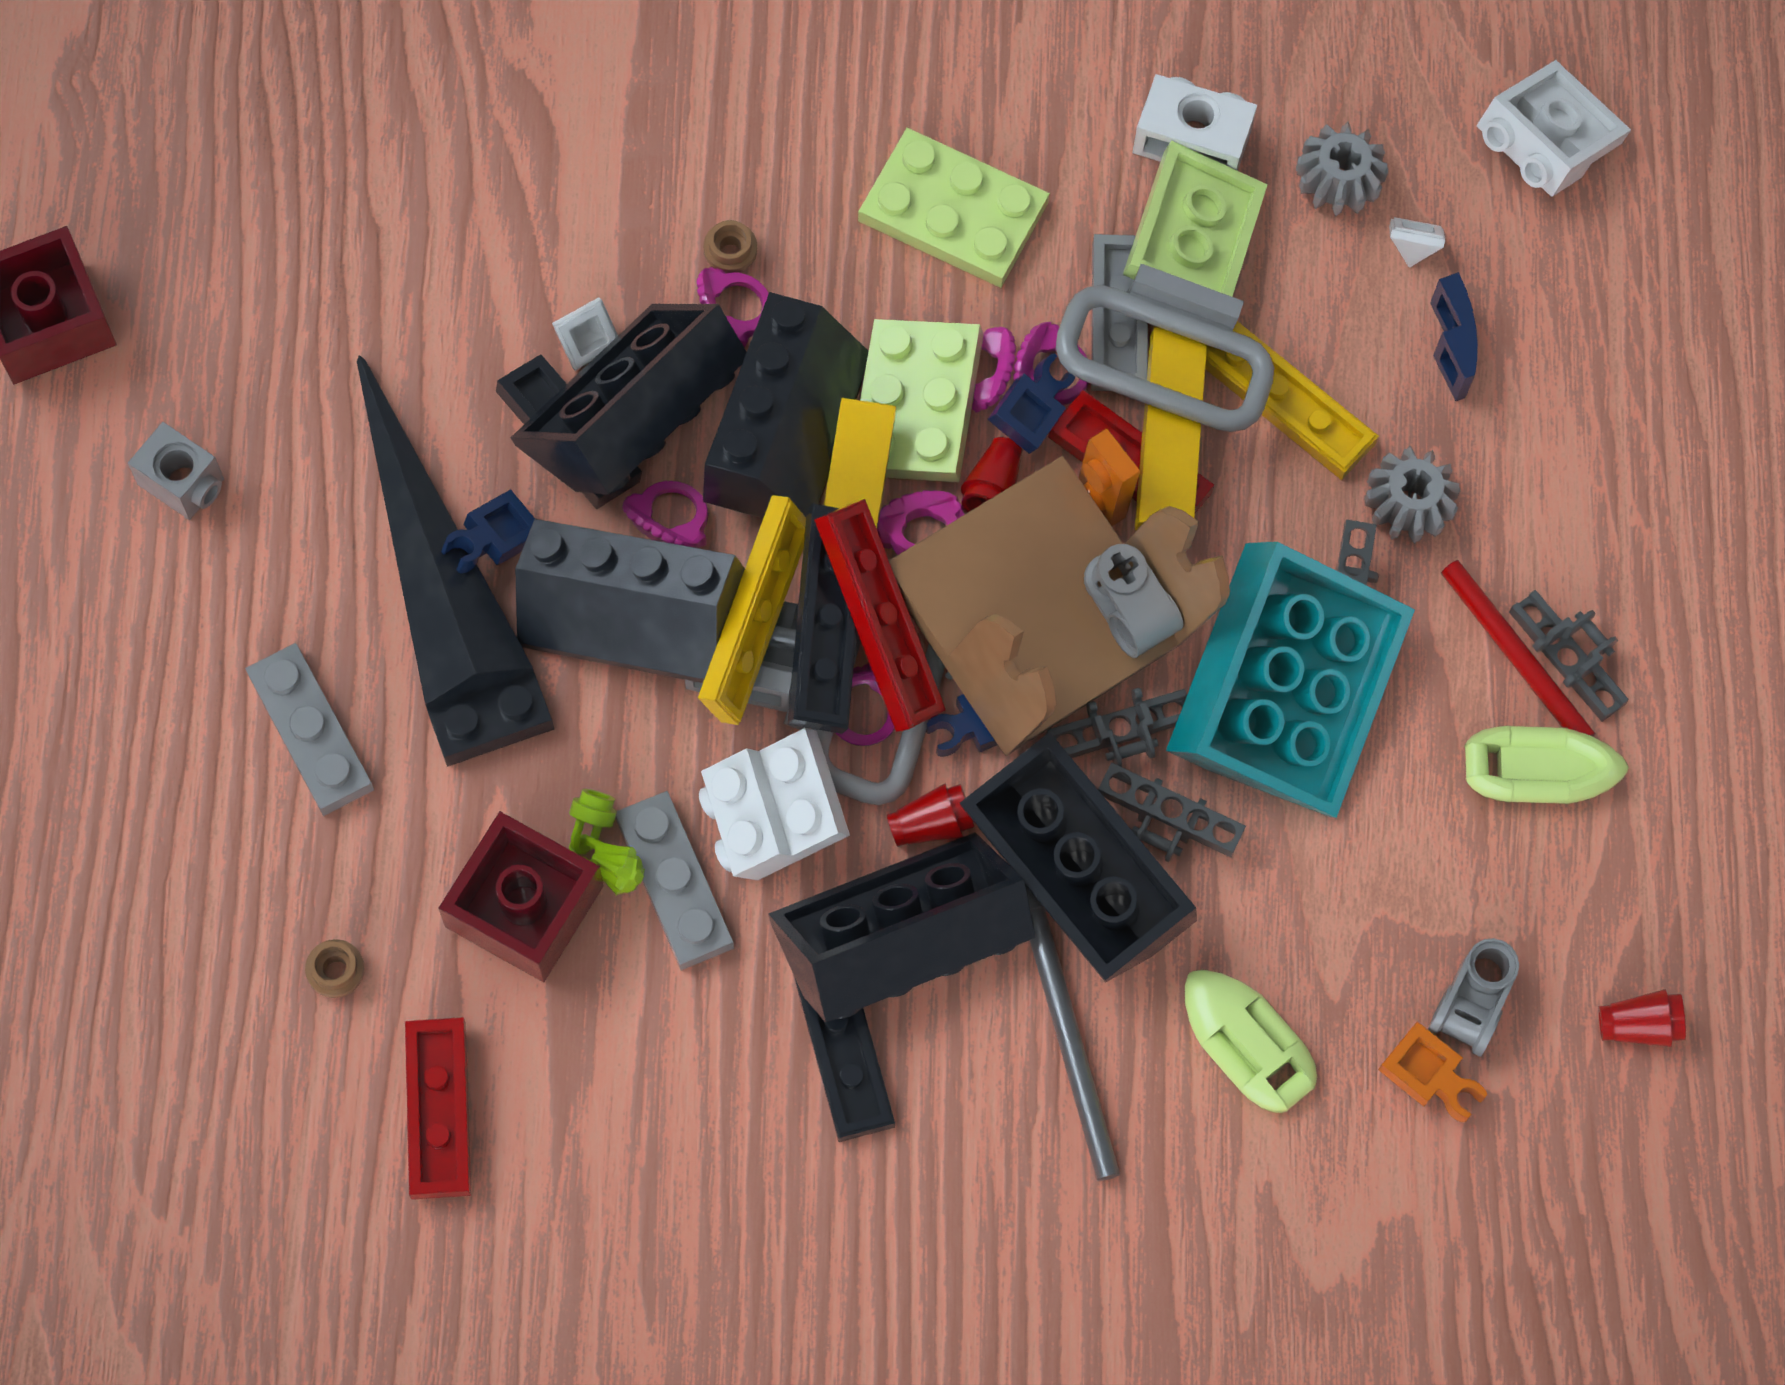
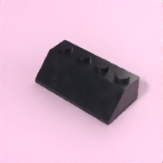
[703,292,869,518]
[510,304,747,495]
[515,519,745,683]
[960,732,1197,983]
[768,832,1036,1023]

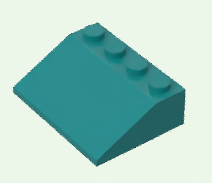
[1166,542,1415,818]

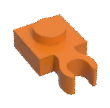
[1378,1021,1487,1122]

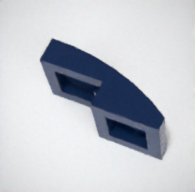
[1430,272,1478,401]

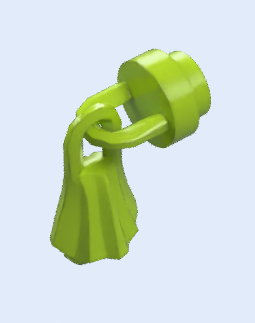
[569,789,645,895]

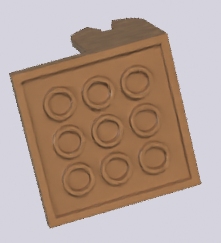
[889,455,1230,756]

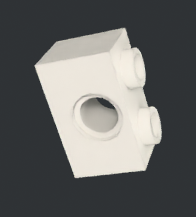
[1132,74,1257,171]

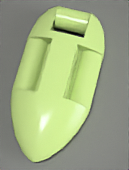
[1464,726,1629,804]
[1185,970,1317,1113]

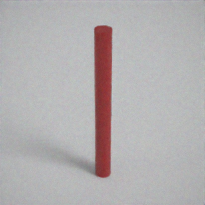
[1441,560,1596,737]

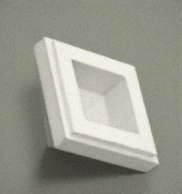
[1389,217,1445,268]
[552,297,618,371]

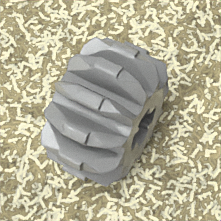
[1296,122,1388,216]
[1364,446,1460,544]

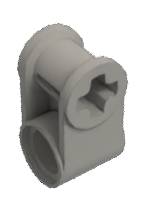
[1084,544,1183,658]
[1428,938,1519,1057]

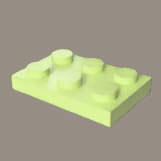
[858,128,1050,288]
[1123,140,1268,297]
[860,319,984,482]

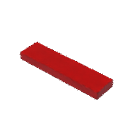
[814,499,946,732]

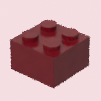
[0,226,117,385]
[438,811,604,983]

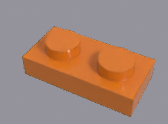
[1078,429,1140,526]

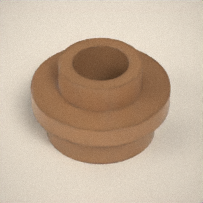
[703,220,757,273]
[305,939,364,998]

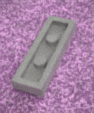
[1091,234,1148,391]
[245,643,374,816]
[615,791,734,970]

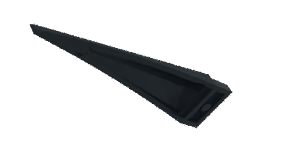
[357,355,554,767]

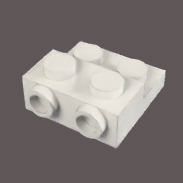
[1477,60,1631,197]
[699,728,850,880]

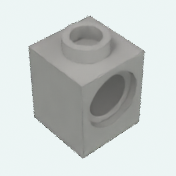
[128,422,224,520]

